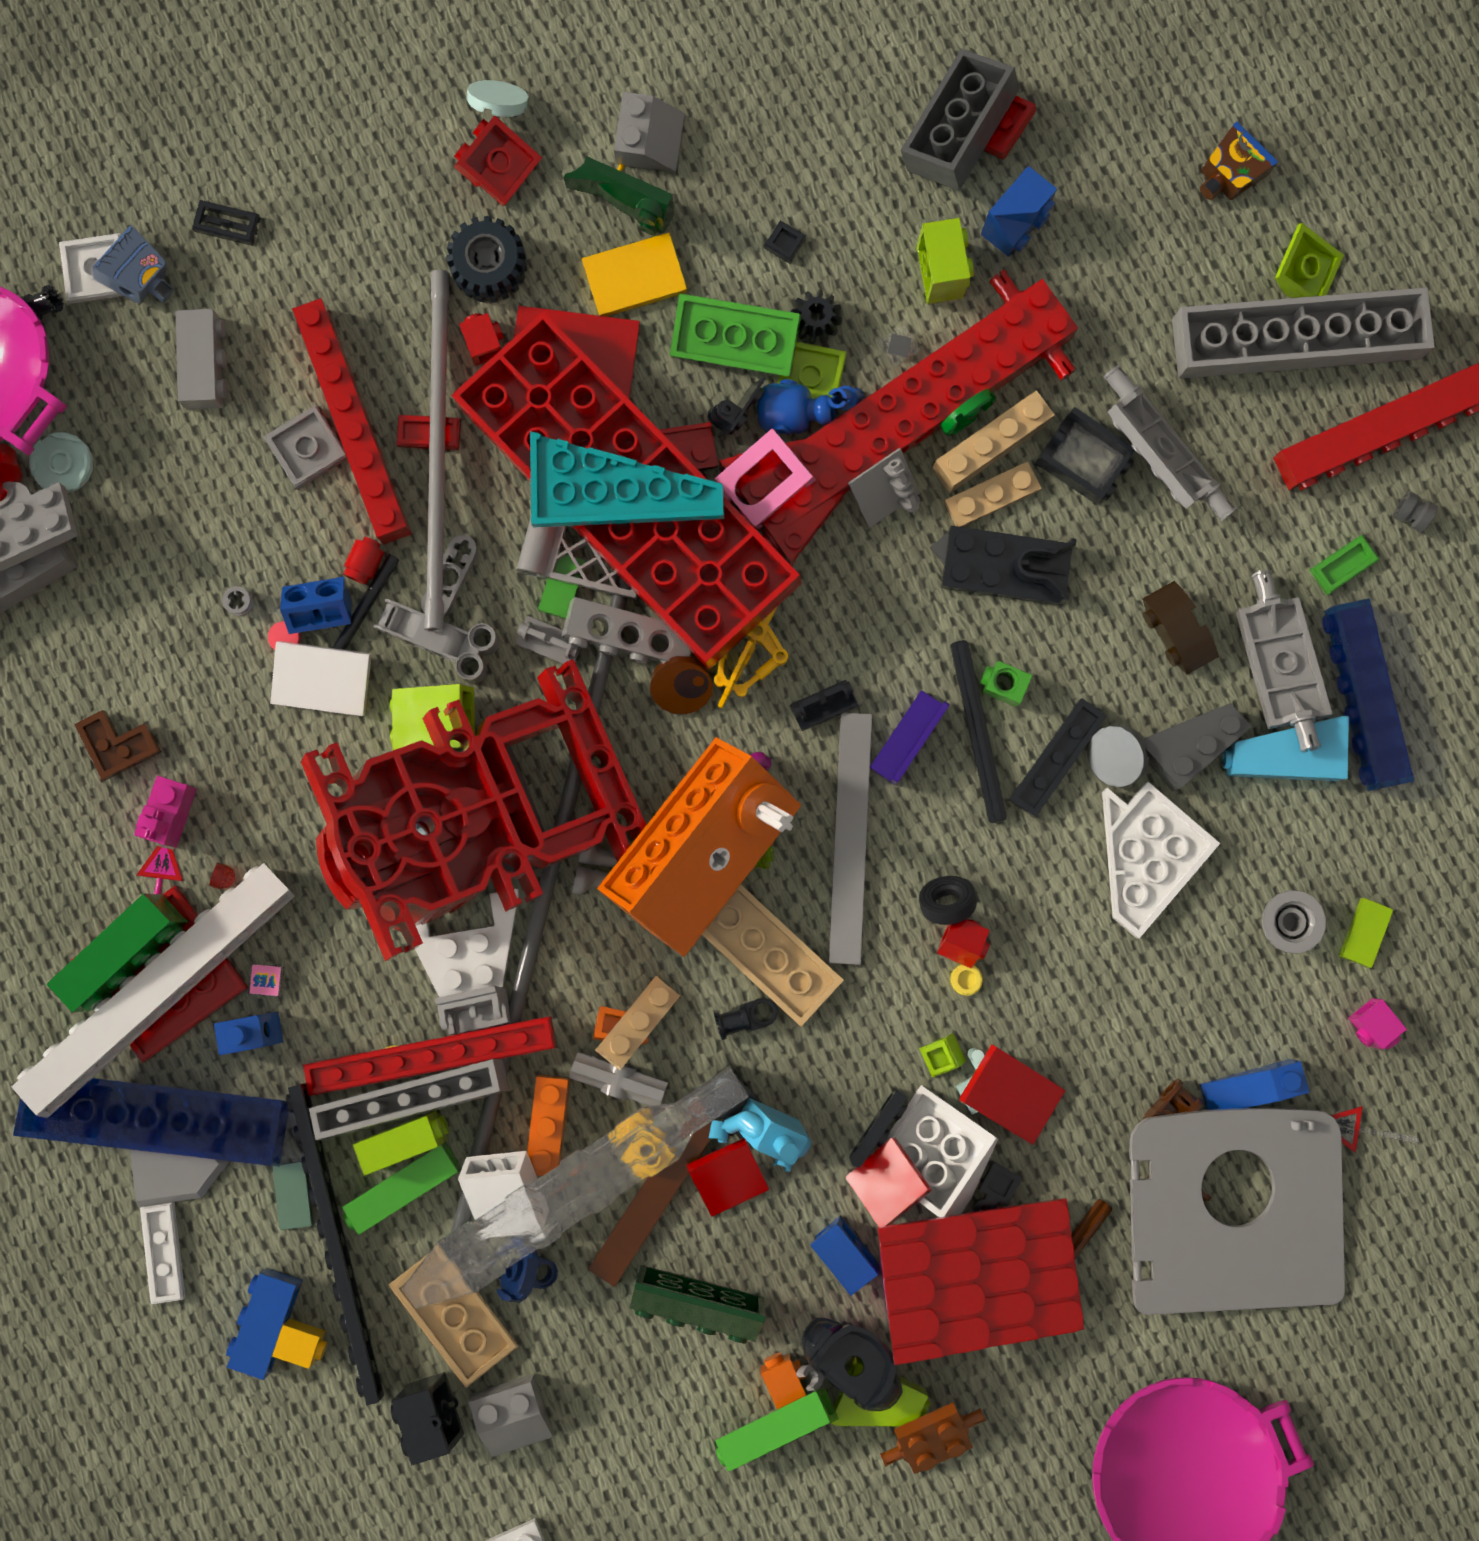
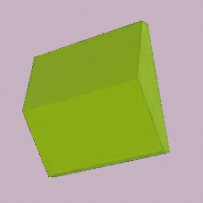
[1275,223,1344,298]

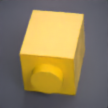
[272,1319,328,1369]

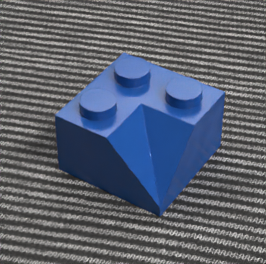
[981,166,1057,257]

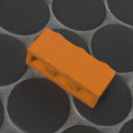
[527,1074,571,1178]

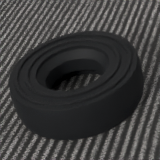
[919,876,977,925]

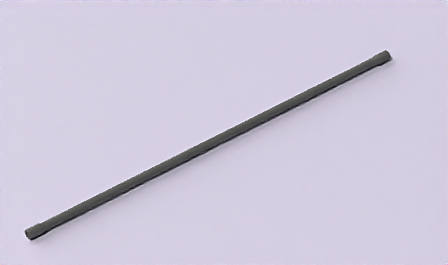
[447,575,631,1265]

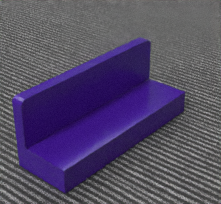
[870,690,950,785]

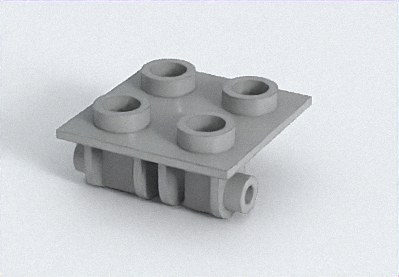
[848,448,920,528]

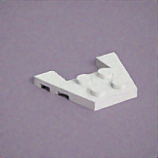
[415,889,519,997]

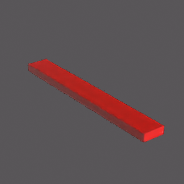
[303,1016,557,1096]

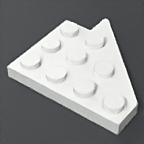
[1102,782,1220,939]

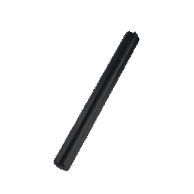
[950,640,1007,823]

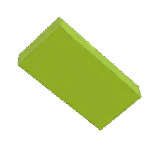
[1339,898,1393,968]

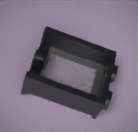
[1034,407,1135,505]

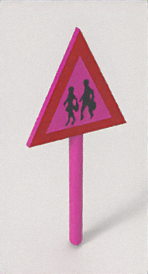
[136,846,183,894]

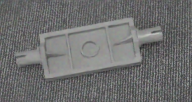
[1103,365,1237,522]
[1236,569,1333,753]

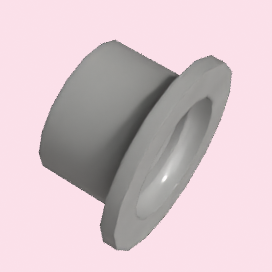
[1262,890,1326,954]

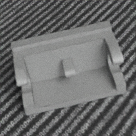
[435,985,511,1035]

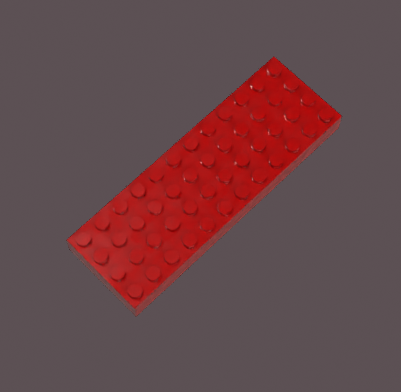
[451,311,802,670]

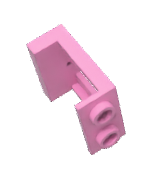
[715,429,816,529]

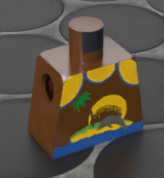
[1200,122,1278,200]

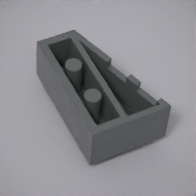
[1144,703,1252,791]

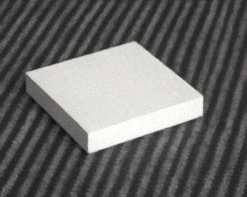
[59,233,123,304]

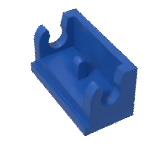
[810,1215,881,1296]

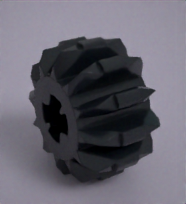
[791,289,843,344]

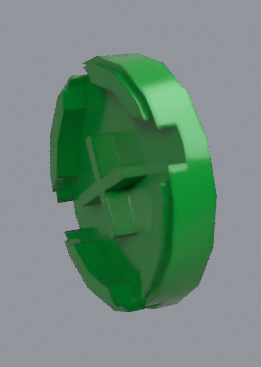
[940,388,996,436]

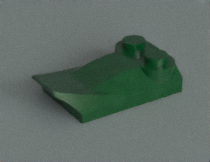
[564,156,674,236]

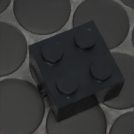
[391,1372,464,1466]

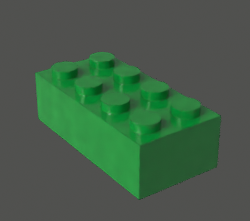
[46,893,188,1013]

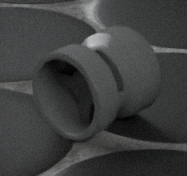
[1393,491,1438,533]

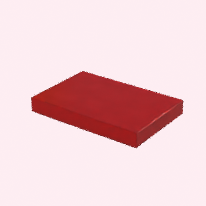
[959,1044,1066,1145]

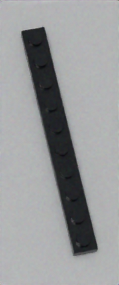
[286,1083,384,1406]

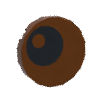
[650,656,713,714]

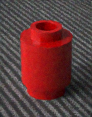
[343,536,384,585]

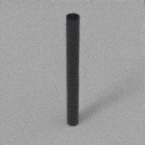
[332,554,399,650]

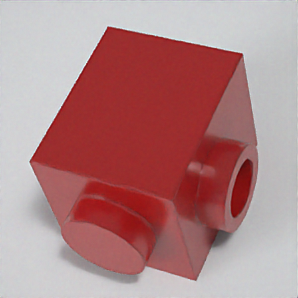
[459,313,504,366]
[937,919,990,969]

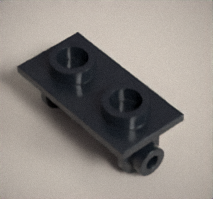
[789,680,859,731]

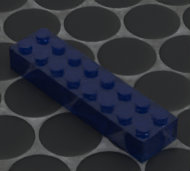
[13,1078,289,1167]

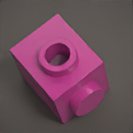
[1348,998,1407,1050]

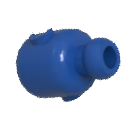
[757,379,835,435]

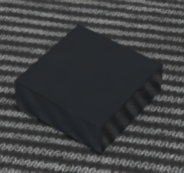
[764,220,806,264]

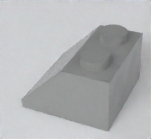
[614,92,685,173]
[468,1373,554,1457]

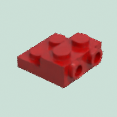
[453,115,542,206]

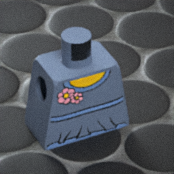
[93,225,174,303]

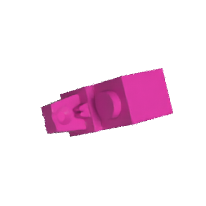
[134,776,197,848]

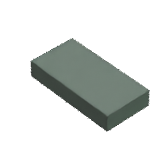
[272,1161,314,1230]

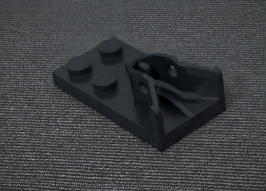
[941,525,1077,606]

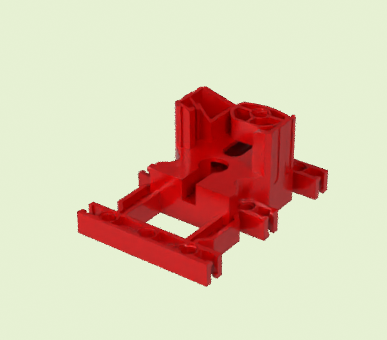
[301,659,646,961]

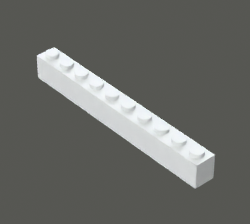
[11,863,295,1118]

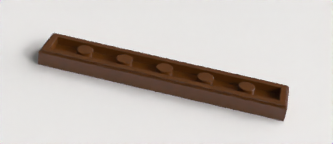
[588,1106,715,1287]

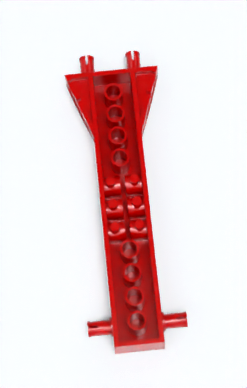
[719,270,1078,566]

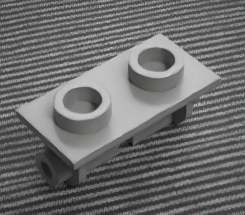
[515,616,581,664]

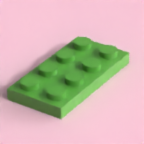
[670,293,802,377]

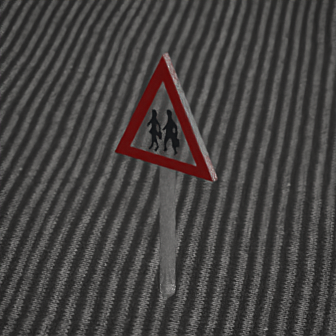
[1330,1106,1419,1153]

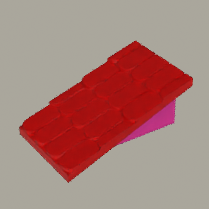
[877,1198,1084,1365]

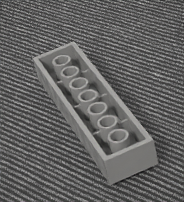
[1172,287,1435,379]

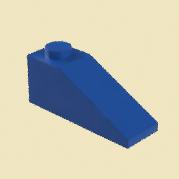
[1199,1059,1310,1110]

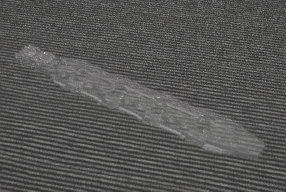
[402,1067,749,1309]

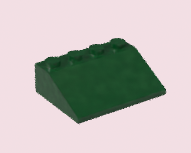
[630,1265,766,1344]

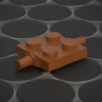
[880,1402,986,1474]

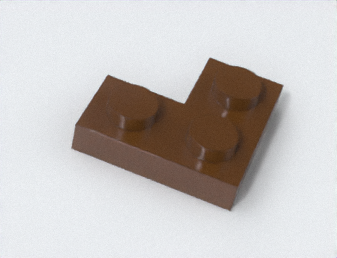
[74,710,162,781]

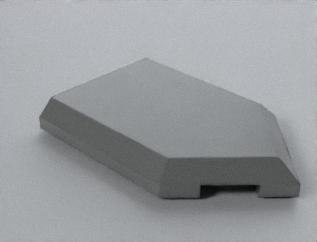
[130,1134,230,1207]

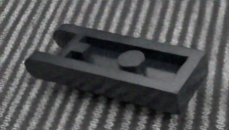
[849,1088,908,1167]

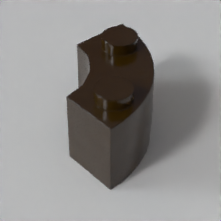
[1142,581,1219,675]

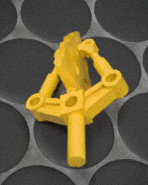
[714,606,788,708]

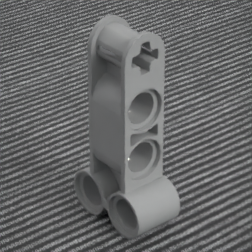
[373,599,500,684]

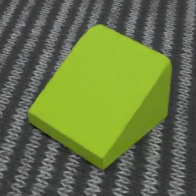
[919,1033,966,1078]

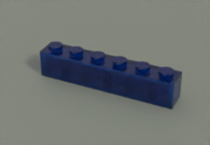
[1322,598,1414,791]

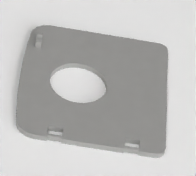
[1129,1108,1345,1315]

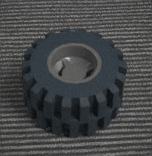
[446,216,527,303]

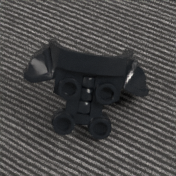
[802,1317,903,1411]

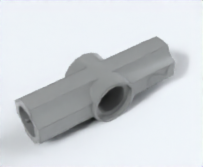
[569,1051,668,1109]

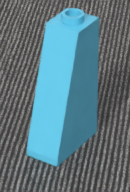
[1222,716,1349,781]

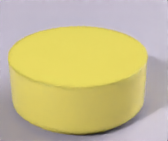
[950,965,983,996]

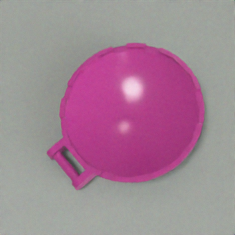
[1092,1377,1314,1541]

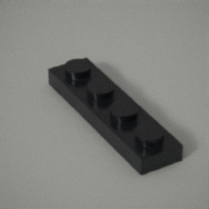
[1008,698,1107,818]

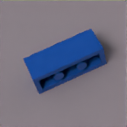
[226,1268,303,1380]

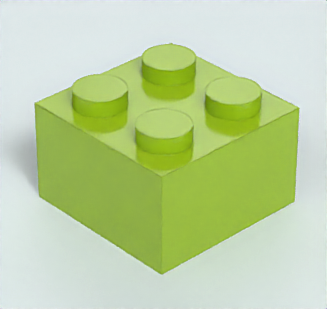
[917,218,974,304]

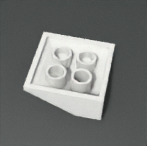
[878,1085,998,1217]

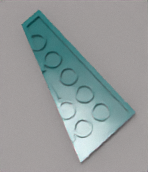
[530,431,724,528]

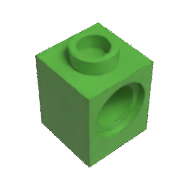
[980,661,1033,707]

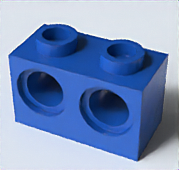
[280,577,352,634]

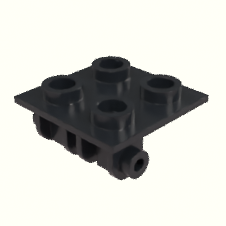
[707,377,766,438]

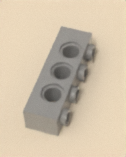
[561,597,691,664]

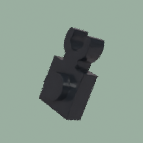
[972,1161,1022,1212]

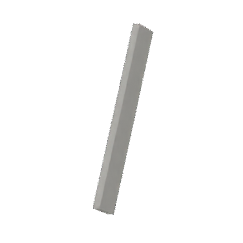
[828,713,872,965]

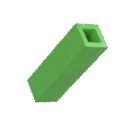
[342,1141,462,1235]
[715,1388,839,1472]

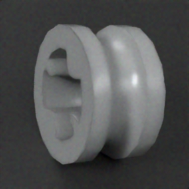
[222,586,253,616]

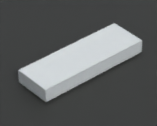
[140,1202,186,1304]

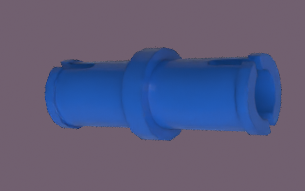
[828,386,865,411]

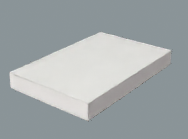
[270,641,372,716]

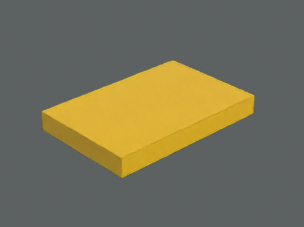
[582,232,687,317]

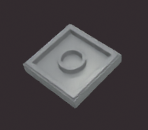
[263,405,347,490]

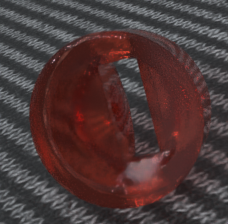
[209,862,235,889]

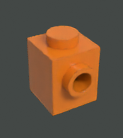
[760,1352,807,1410]

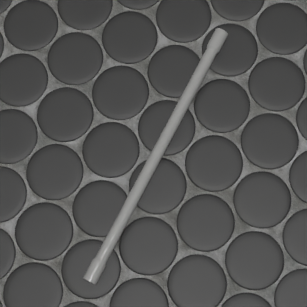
[424,270,450,632]

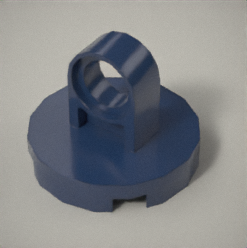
[495,1235,558,1303]

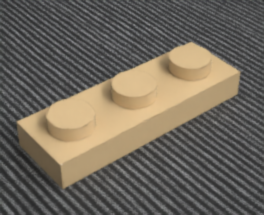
[944,461,1042,527]
[595,976,680,1071]

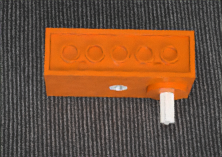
[597,737,802,957]

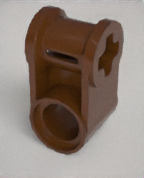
[1143,1078,1203,1119]

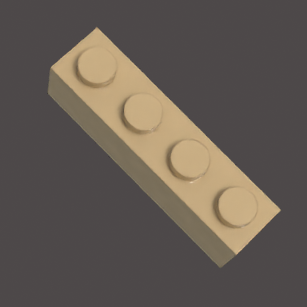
[932,390,1055,494]

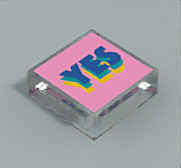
[248,963,285,997]

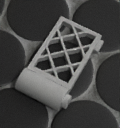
[516,517,637,600]

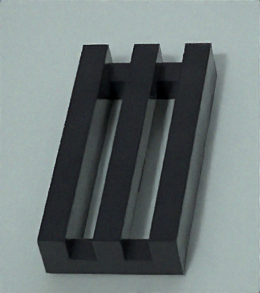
[192,200,261,246]

